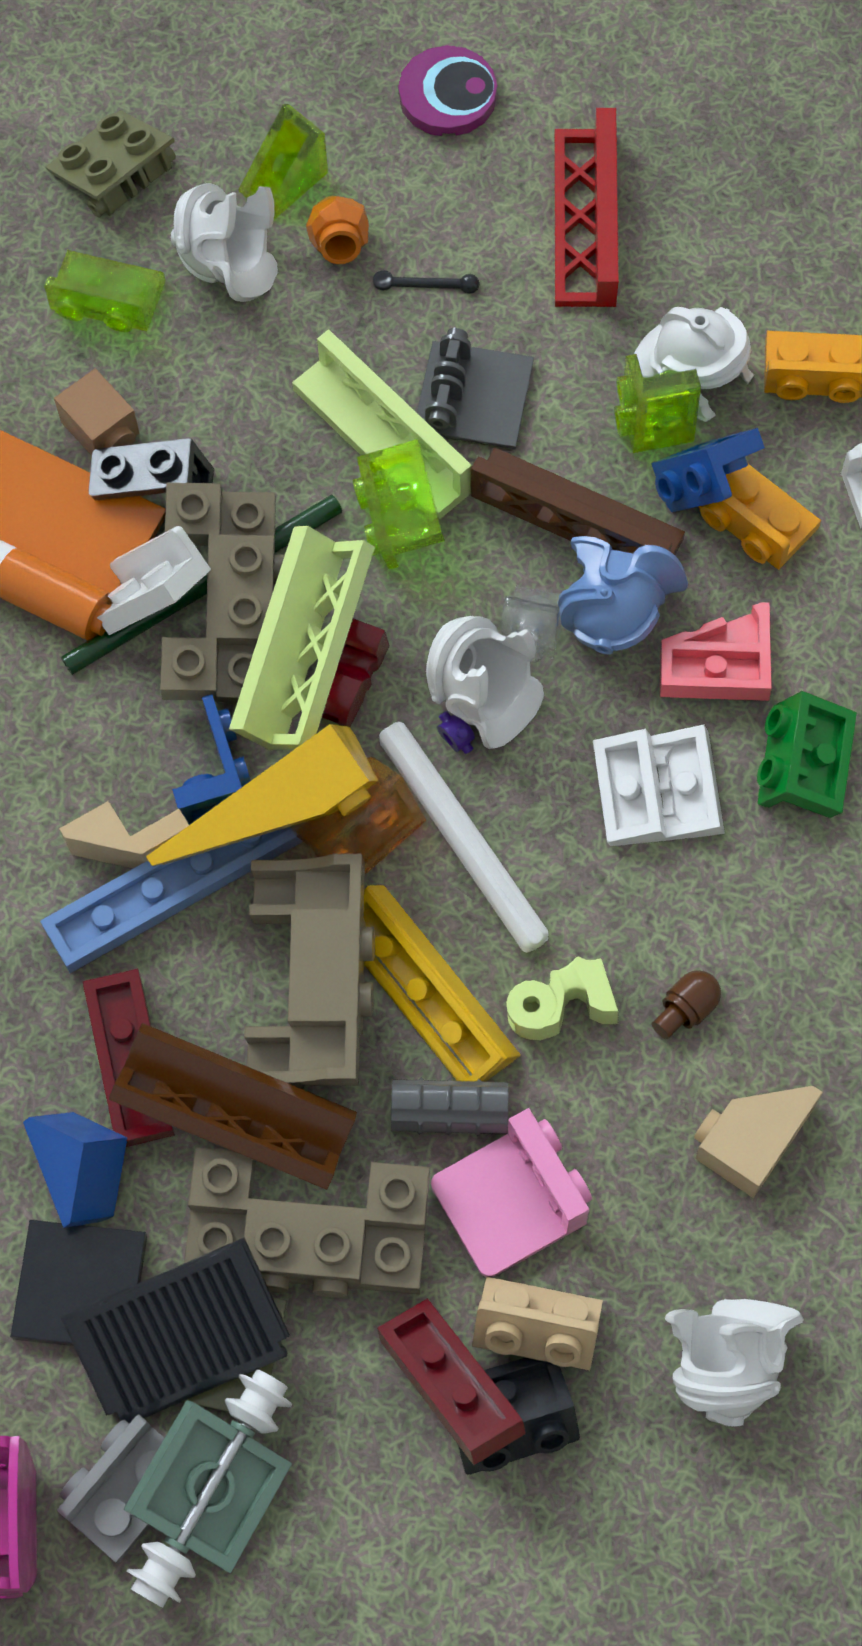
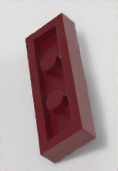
[82,968,175,1147]
[377,1298,526,1465]

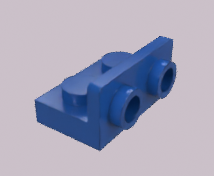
[651,428,765,512]

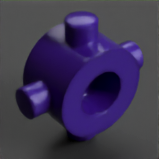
[437,711,475,754]

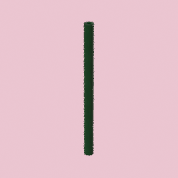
[61,494,342,675]

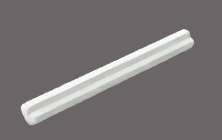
[379,722,548,953]

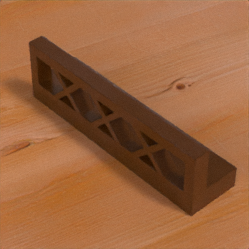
[471,447,685,555]
[108,1023,357,1190]

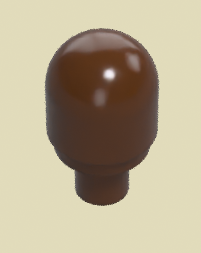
[651,970,721,1039]

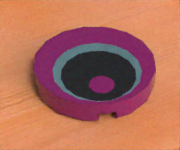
[398,45,497,136]

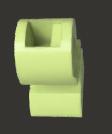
[506,957,618,1040]

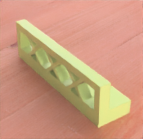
[292,329,472,525]
[229,526,375,750]

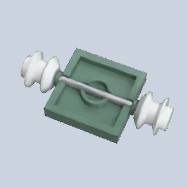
[123,1369,292,1608]

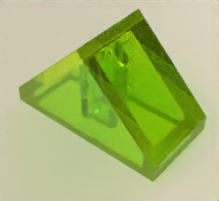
[238,104,328,220]

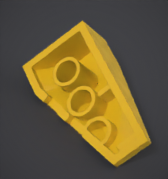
[146,724,378,866]

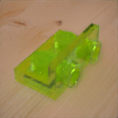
[44,250,166,333]
[614,354,701,453]
[353,439,445,569]

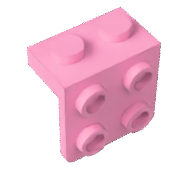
[431,1108,592,1278]

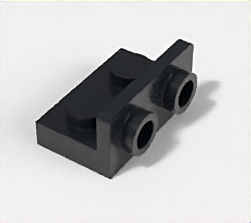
[457,1357,580,1475]

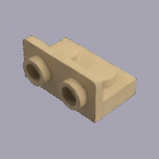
[472,1277,603,1370]

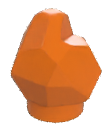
[306,196,369,264]

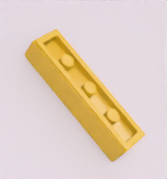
[364,885,521,1082]

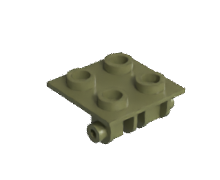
[45,110,176,218]

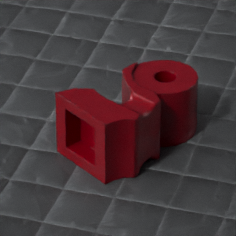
[322,618,390,727]

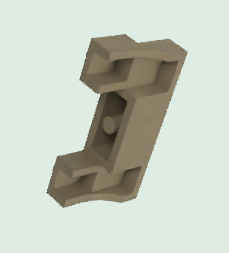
[160,483,285,705]
[244,854,375,1090]
[184,1147,430,1298]

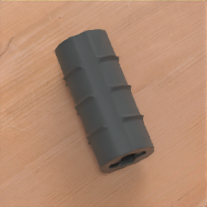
[391,1077,509,1137]

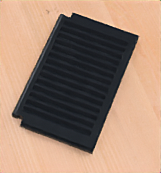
[61,1237,290,1424]

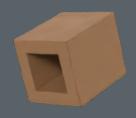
[54,368,140,456]

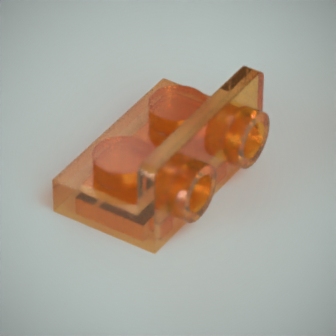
[290,757,427,875]

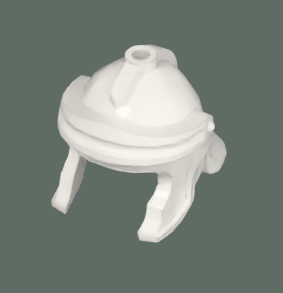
[171,183,278,302]
[632,307,754,422]
[426,616,544,749]
[665,1299,804,1427]

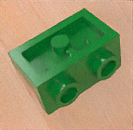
[757,691,857,818]

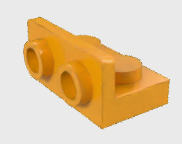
[764,330,862,403]
[698,464,821,570]

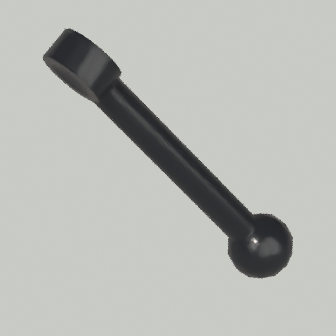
[373,270,480,294]

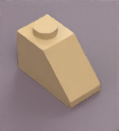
[694,1086,823,1198]

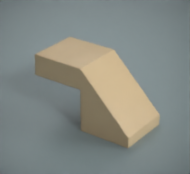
[59,801,189,868]

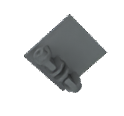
[417,328,534,449]

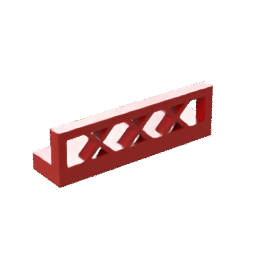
[554,108,619,307]

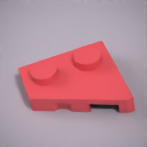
[660,602,772,701]

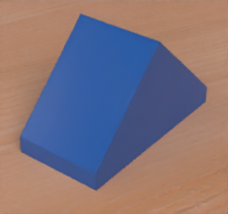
[23,1112,127,1228]

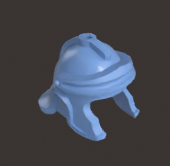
[558,536,688,654]

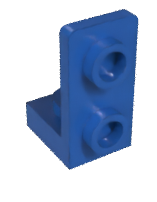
[172,694,251,825]

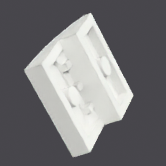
[593,725,725,846]

